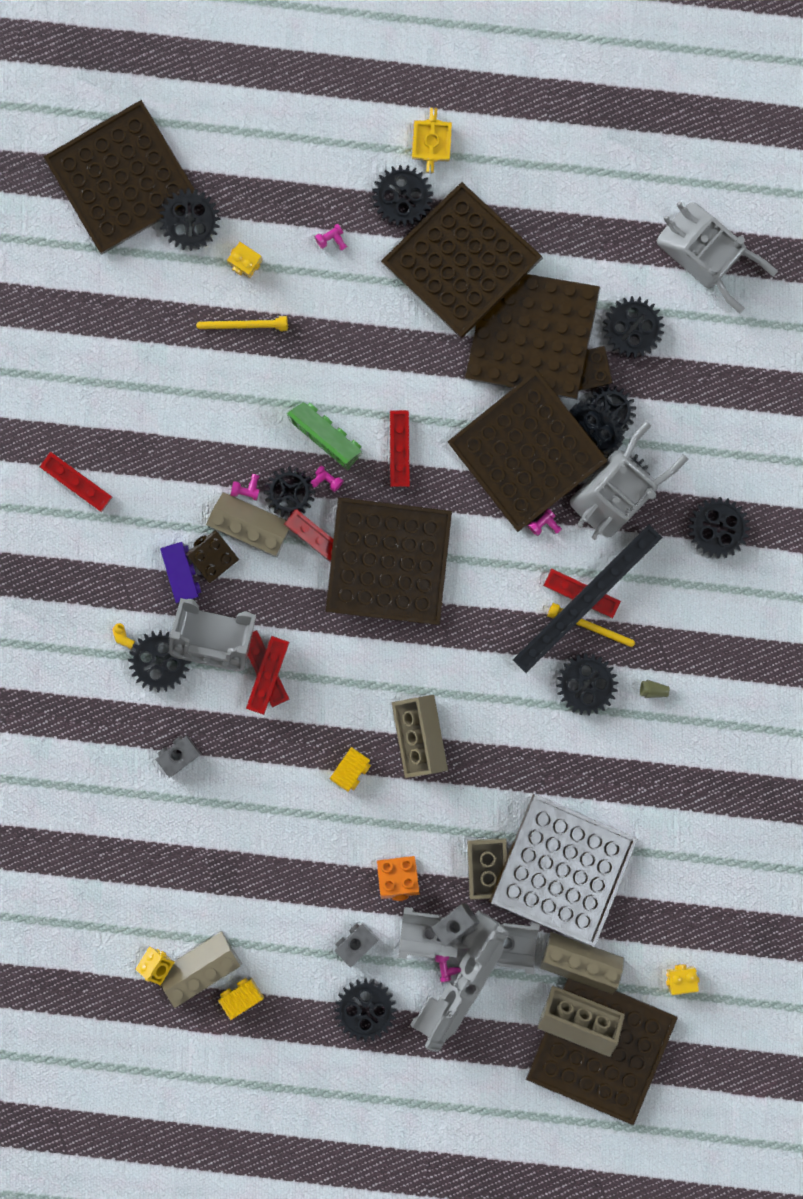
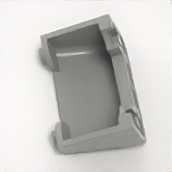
[169,598,256,671]

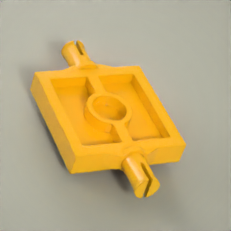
[412,108,452,173]

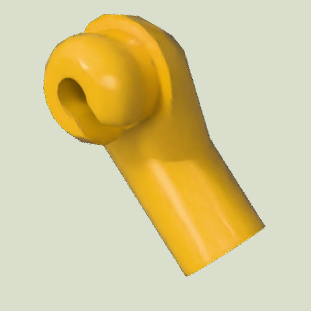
[113,623,135,650]

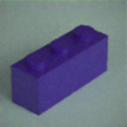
[160,542,202,604]

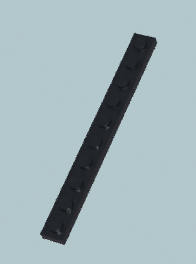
[513,524,663,673]

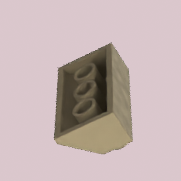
[206,492,290,557]
[391,695,448,778]
[161,931,242,1008]
[540,932,624,994]
[537,985,625,1057]

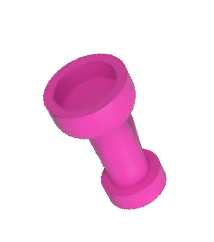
[314,224,348,251]
[311,465,344,492]
[230,474,260,501]
[527,508,562,536]
[434,955,462,982]

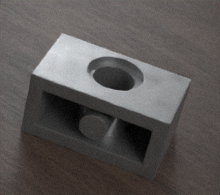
[155,735,201,778]
[432,904,480,947]
[335,922,379,968]

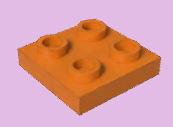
[377,856,420,901]

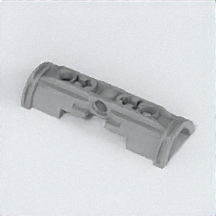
[398,907,540,974]
[410,911,509,1052]

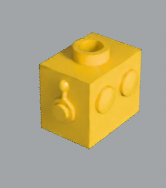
[227,241,263,278]
[135,946,175,985]
[666,964,700,995]

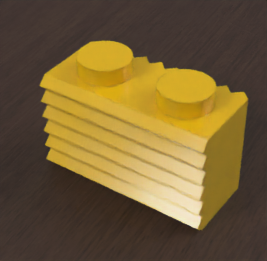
[329,747,371,792]
[218,977,264,1020]

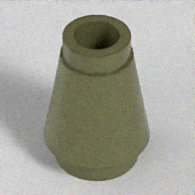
[640,679,670,699]

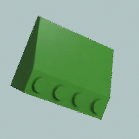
[287,402,362,471]

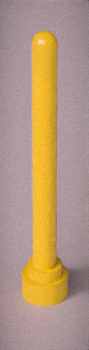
[196,316,288,331]
[547,603,635,647]

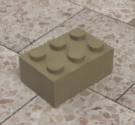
[467,838,507,899]

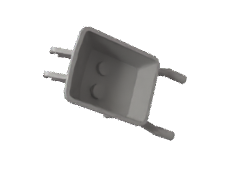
[657,201,778,314]
[570,421,688,540]

